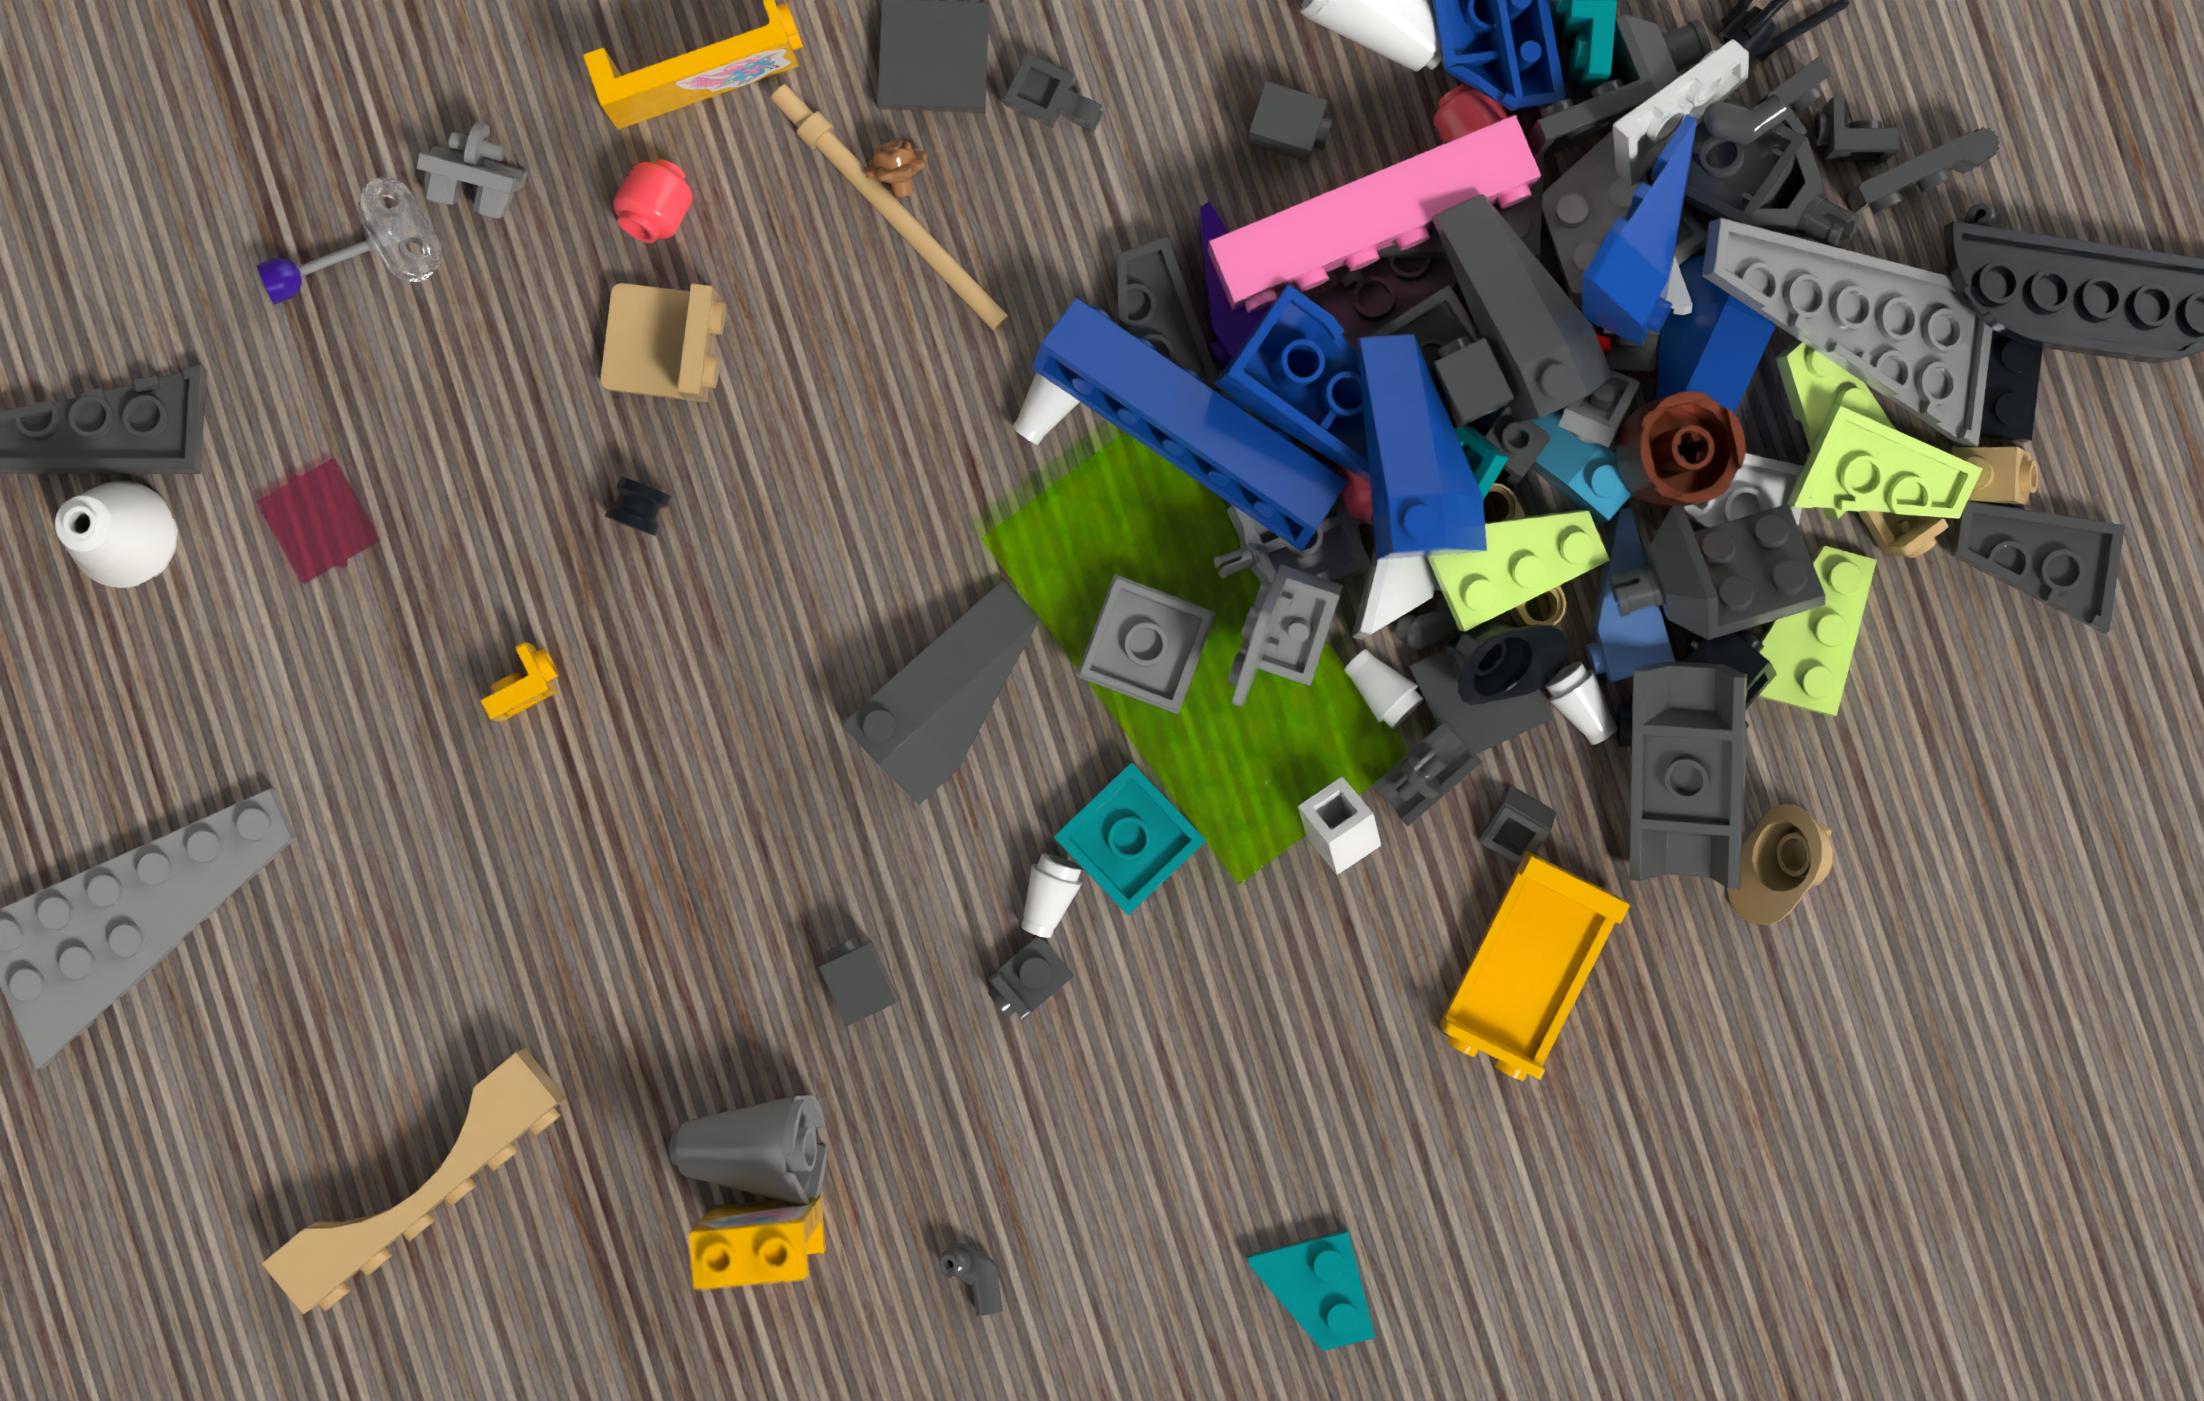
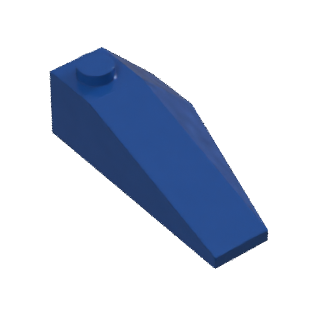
[1582,114,1697,346]

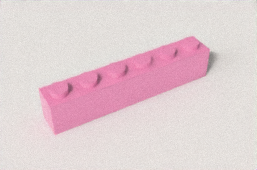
[1208,115,1541,313]

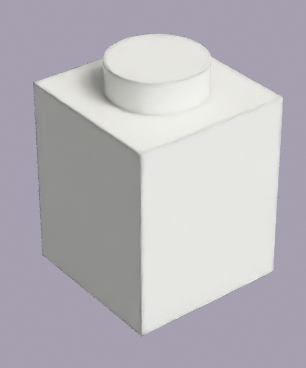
[1298,777,1381,875]

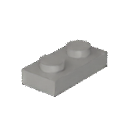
[1558,369,1641,448]

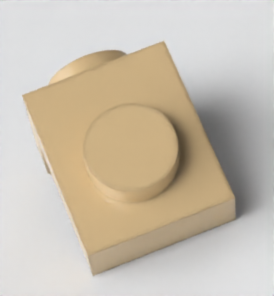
[1952,447,2038,506]
[1858,510,1949,558]

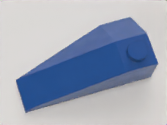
[1655,255,1776,456]
[1214,284,1370,482]
[1357,334,1487,560]

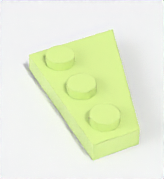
[1775,339,1896,520]
[1787,404,1983,519]
[1427,510,1610,632]
[1758,546,1877,716]

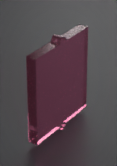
[256,458,381,584]

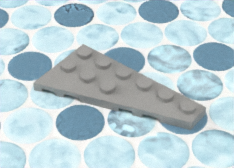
[1702,218,1993,447]
[0,789,297,1070]

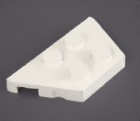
[1541,130,1692,315]

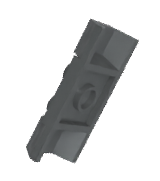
[1629,661,1747,889]

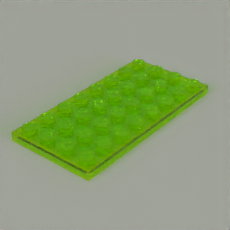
[981,432,1409,885]

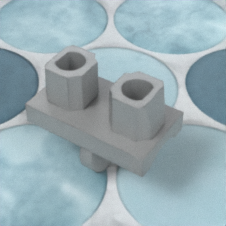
[416,122,528,218]

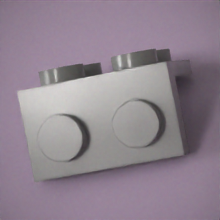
[1227,564,1343,707]

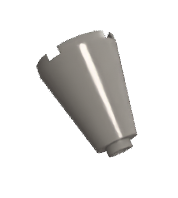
[669,1094,827,1205]

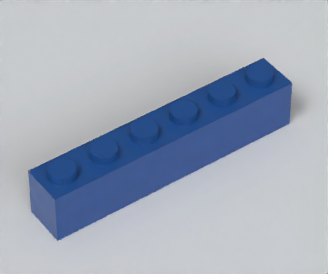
[1031,297,1349,552]

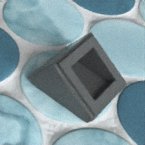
[1478,786,1556,865]

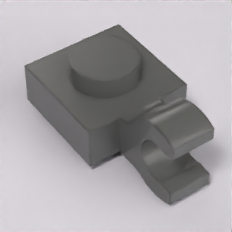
[1003,53,1103,132]

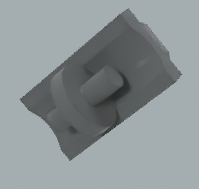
[1372,721,1482,827]

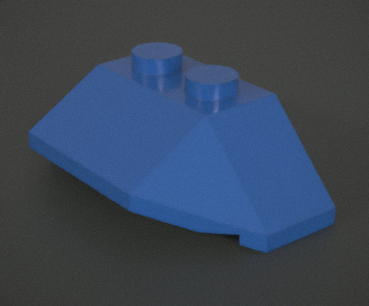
[1431,0,1566,111]

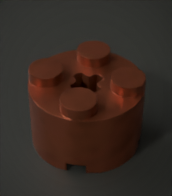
[1616,391,1746,508]

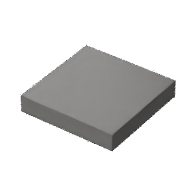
[1076,574,1216,715]

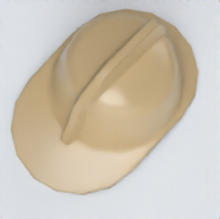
[1727,804,1833,926]

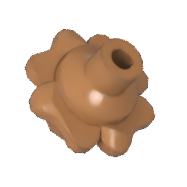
[865,139,928,198]

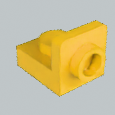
[481,642,559,722]

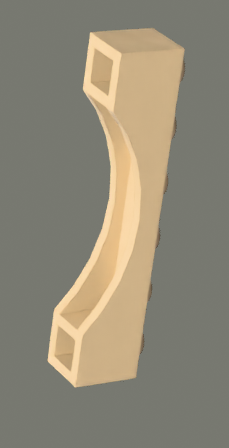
[262,1048,567,1315]

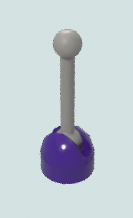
[257,231,388,305]

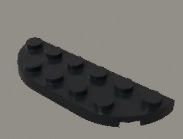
[1944,221,2204,363]

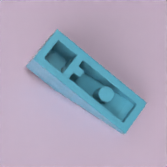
[1477,404,1631,526]

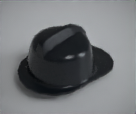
[1444,618,1568,706]

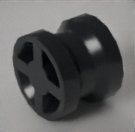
[605,476,671,536]

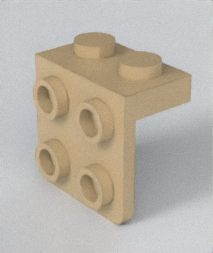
[600,283,726,403]

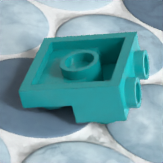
[1549,0,1617,99]

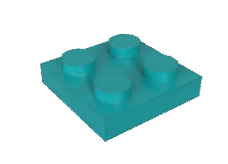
[1054,762,1207,915]

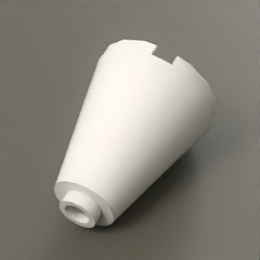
[1300,0,1442,72]
[55,481,178,588]

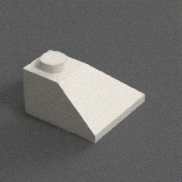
[1352,544,1442,640]

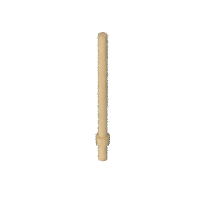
[770,84,1009,331]

